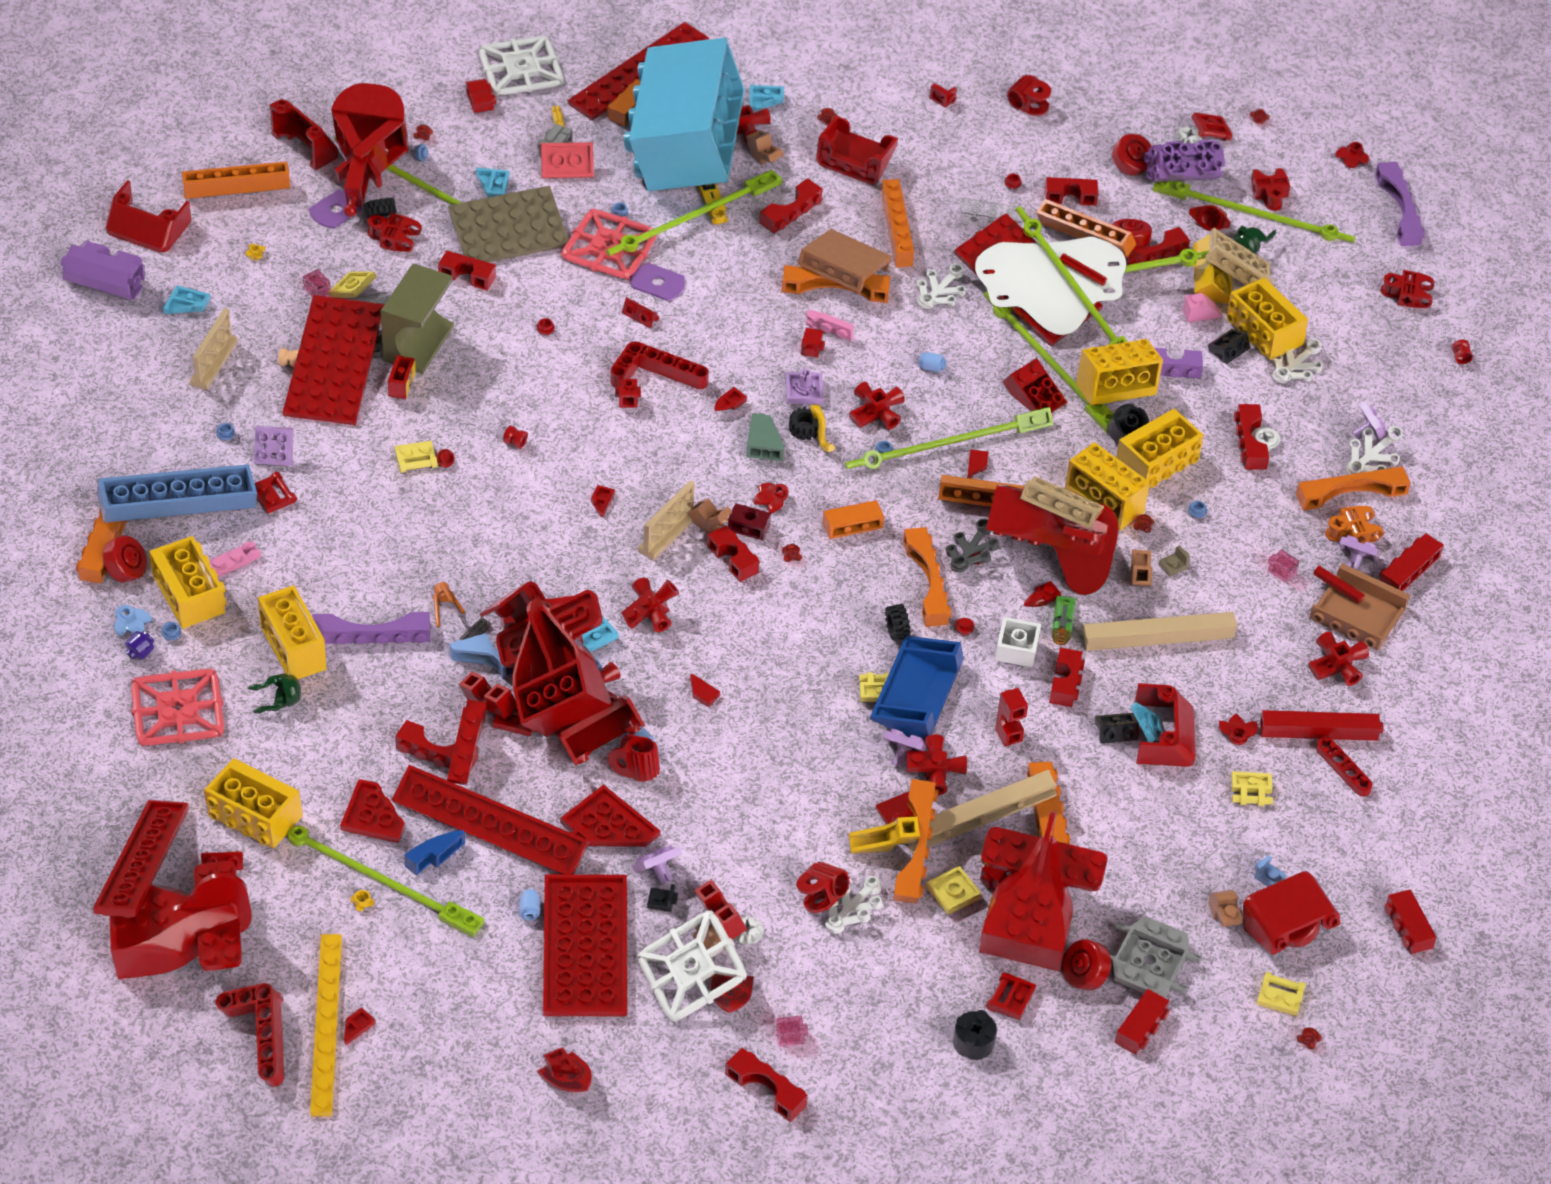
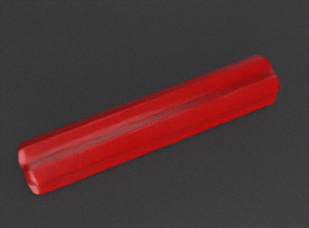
[1060,253,1107,286]
[1313,566,1365,604]

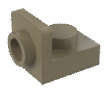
[1158,545,1190,577]

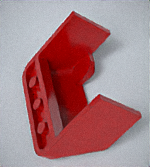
[106,180,192,253]
[479,581,549,624]
[1134,683,1196,767]
[556,695,645,766]

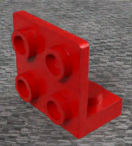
[876,791,914,824]

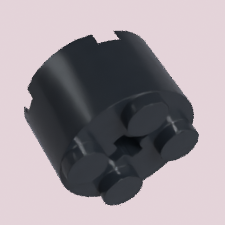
[1107,404,1149,445]
[953,1010,997,1060]

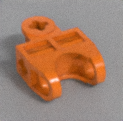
[1325,506,1384,544]

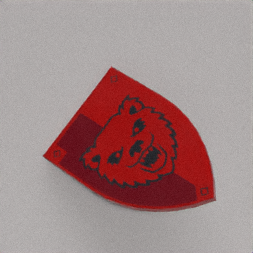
[710,974,754,1013]
[537,1051,592,1092]

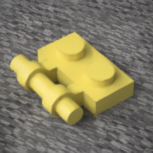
[859,672,889,702]
[1231,771,1273,806]

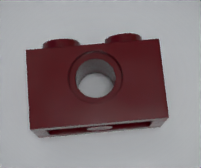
[728,503,771,541]

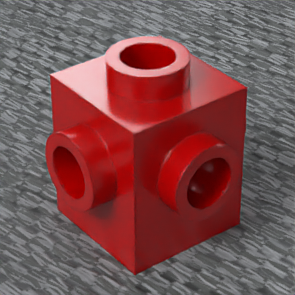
[615,379,641,408]

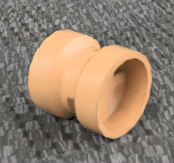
[278,348,299,368]

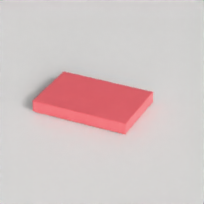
[541,142,594,179]

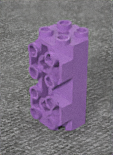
[1145,140,1225,182]
[61,240,146,300]

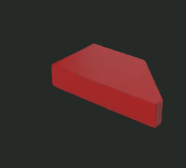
[967,449,989,479]
[591,485,615,518]
[690,674,721,707]
[344,1007,376,1046]
[543,1047,579,1074]

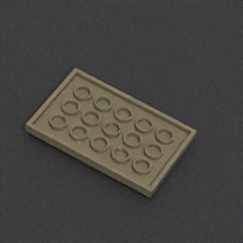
[448,185,569,262]

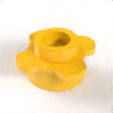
[709,208,728,225]
[245,244,266,260]
[350,890,375,911]

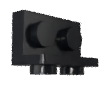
[1207,329,1250,364]
[1095,713,1139,743]

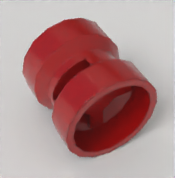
[1452,339,1473,364]
[503,425,528,449]

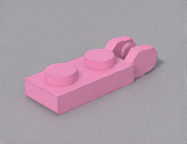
[806,310,854,341]
[210,541,262,577]

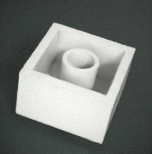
[995,617,1041,668]

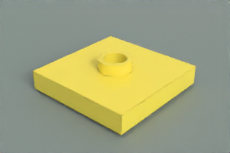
[328,271,377,298]
[925,866,982,915]

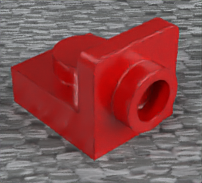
[929,83,957,108]

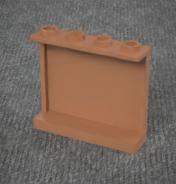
[798,229,892,293]
[1309,563,1410,651]

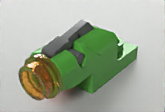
[1051,596,1076,645]

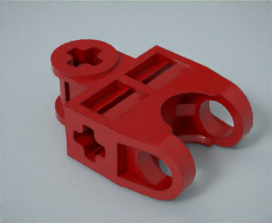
[1251,168,1291,211]
[368,213,422,252]
[1380,270,1435,308]

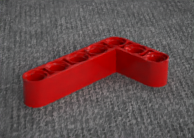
[610,341,709,389]
[215,983,285,1087]

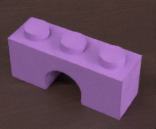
[1155,348,1203,378]

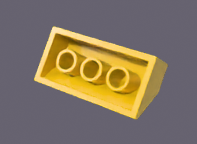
[1193,234,1233,304]

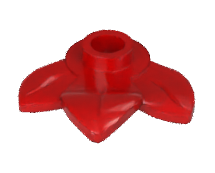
[1335,141,1370,168]
[753,483,789,514]
[1219,713,1258,745]

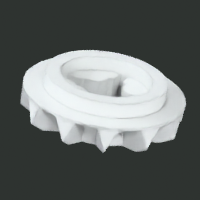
[1175,126,1202,143]
[1252,427,1280,452]
[734,915,764,945]

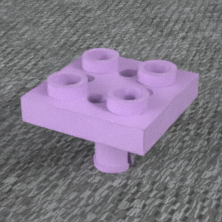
[786,369,823,404]
[1352,401,1390,446]
[254,425,294,466]
[1340,535,1379,570]
[884,729,927,767]
[631,845,682,885]

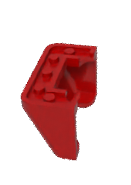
[270,99,339,171]
[816,115,898,185]
[1243,871,1340,955]

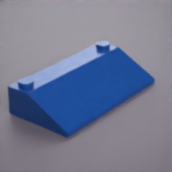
[870,636,964,740]

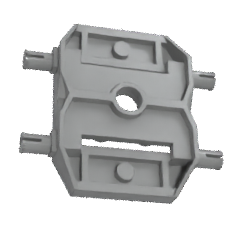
[1110,916,1202,997]

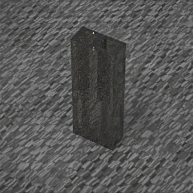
[460,617,491,640]

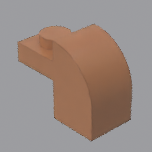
[746,130,783,165]
[687,498,732,533]
[1130,549,1152,588]
[1208,890,1243,927]

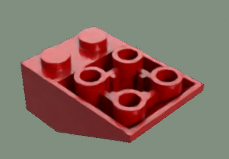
[1002,358,1068,413]

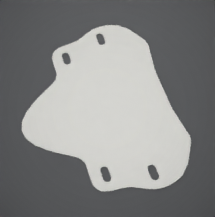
[975,237,1126,335]

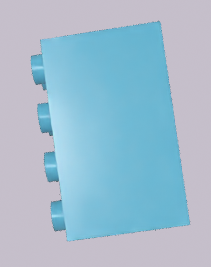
[624,37,745,191]

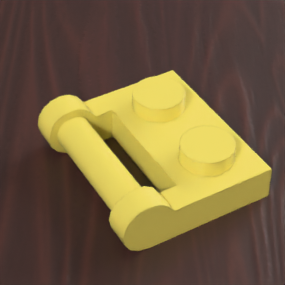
[395,441,438,473]
[1257,971,1306,1016]

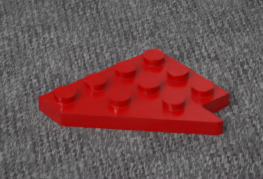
[560,784,661,847]

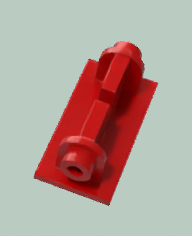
[621,297,659,328]
[201,850,243,870]

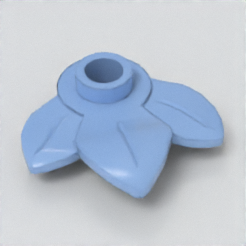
[114,605,152,636]

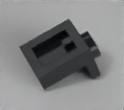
[647,884,678,912]

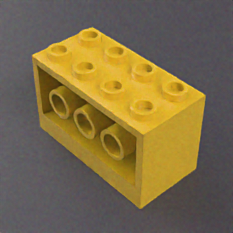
[1227,278,1308,360]
[1076,339,1163,406]
[1116,408,1204,488]
[1065,442,1150,531]
[149,536,227,629]
[258,585,327,679]
[204,758,303,849]

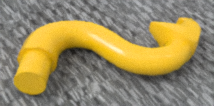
[810,404,835,452]

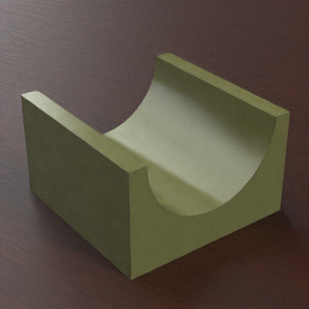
[381,263,454,374]

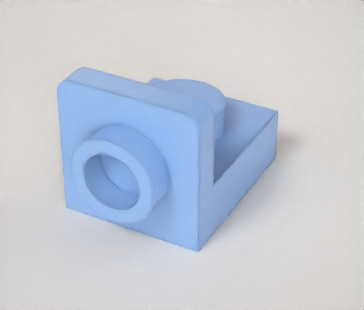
[1254,855,1286,887]

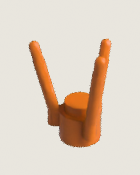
[432,582,465,627]

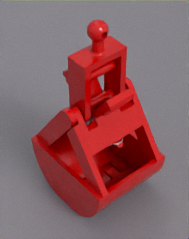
[331,83,409,217]

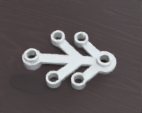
[916,263,966,309]
[1272,339,1323,383]
[1346,426,1403,475]
[825,876,883,934]

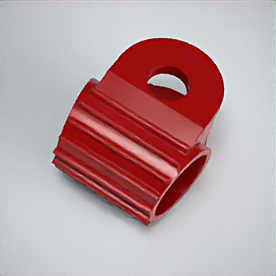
[1006,74,1051,116]
[608,734,660,781]
[796,861,850,913]

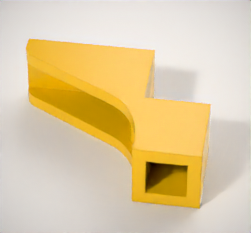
[848,817,920,854]

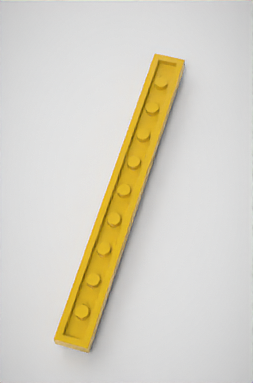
[310,934,342,1116]

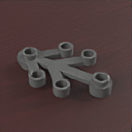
[945,518,1000,573]

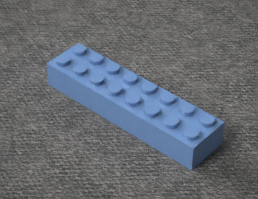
[97,464,257,523]

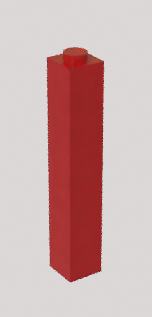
[1260,710,1384,741]

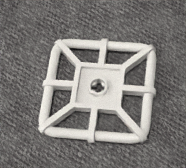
[479,36,564,96]
[637,910,747,1022]

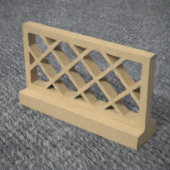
[1205,228,1273,285]
[190,308,238,390]
[1020,476,1104,529]
[638,481,695,560]

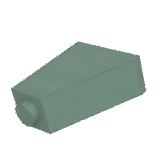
[746,413,784,462]

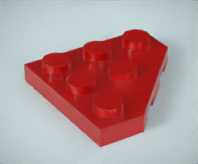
[340,779,405,843]

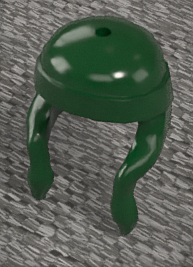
[1233,226,1276,254]
[248,673,301,714]

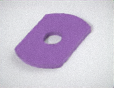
[309,190,363,228]
[631,263,685,301]

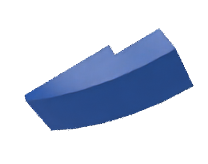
[404,830,465,876]

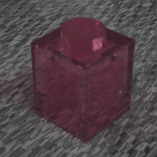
[303,269,331,297]
[1268,549,1300,583]
[776,1015,808,1047]

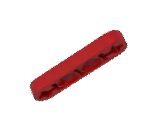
[1316,737,1373,796]

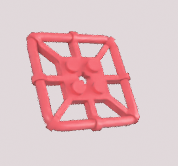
[561,208,657,280]
[131,668,224,746]

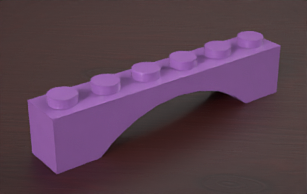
[1375,162,1425,246]
[312,612,430,644]

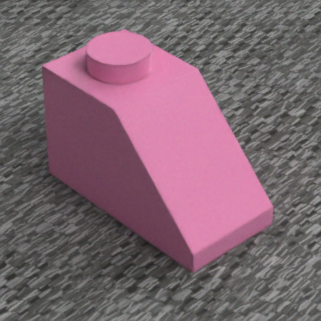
[1183,293,1222,322]

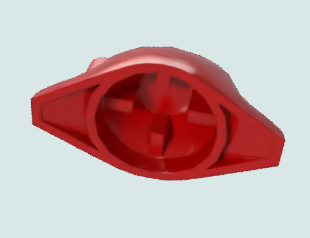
[1189,205,1231,231]

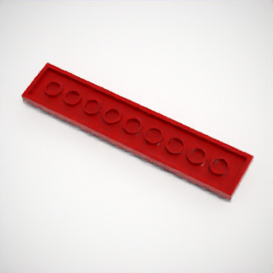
[568,21,709,121]
[391,764,589,874]
[93,800,189,918]

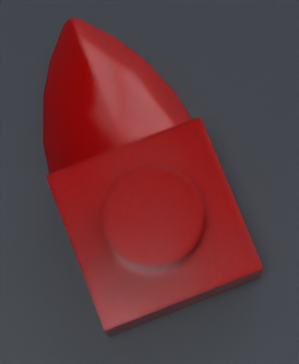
[714,387,747,411]
[1024,581,1062,607]

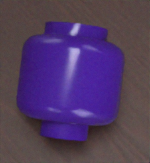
[125,631,155,660]

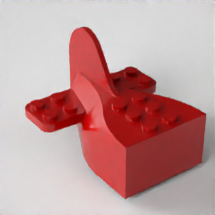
[986,485,1119,595]
[496,590,612,737]
[979,811,1108,972]
[109,861,252,979]

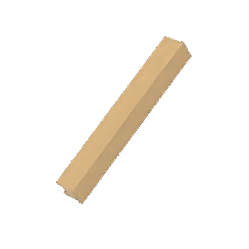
[1082,612,1238,651]
[907,770,1057,853]

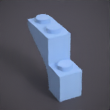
[450,633,514,679]

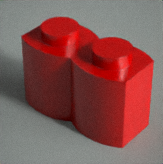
[466,78,496,113]

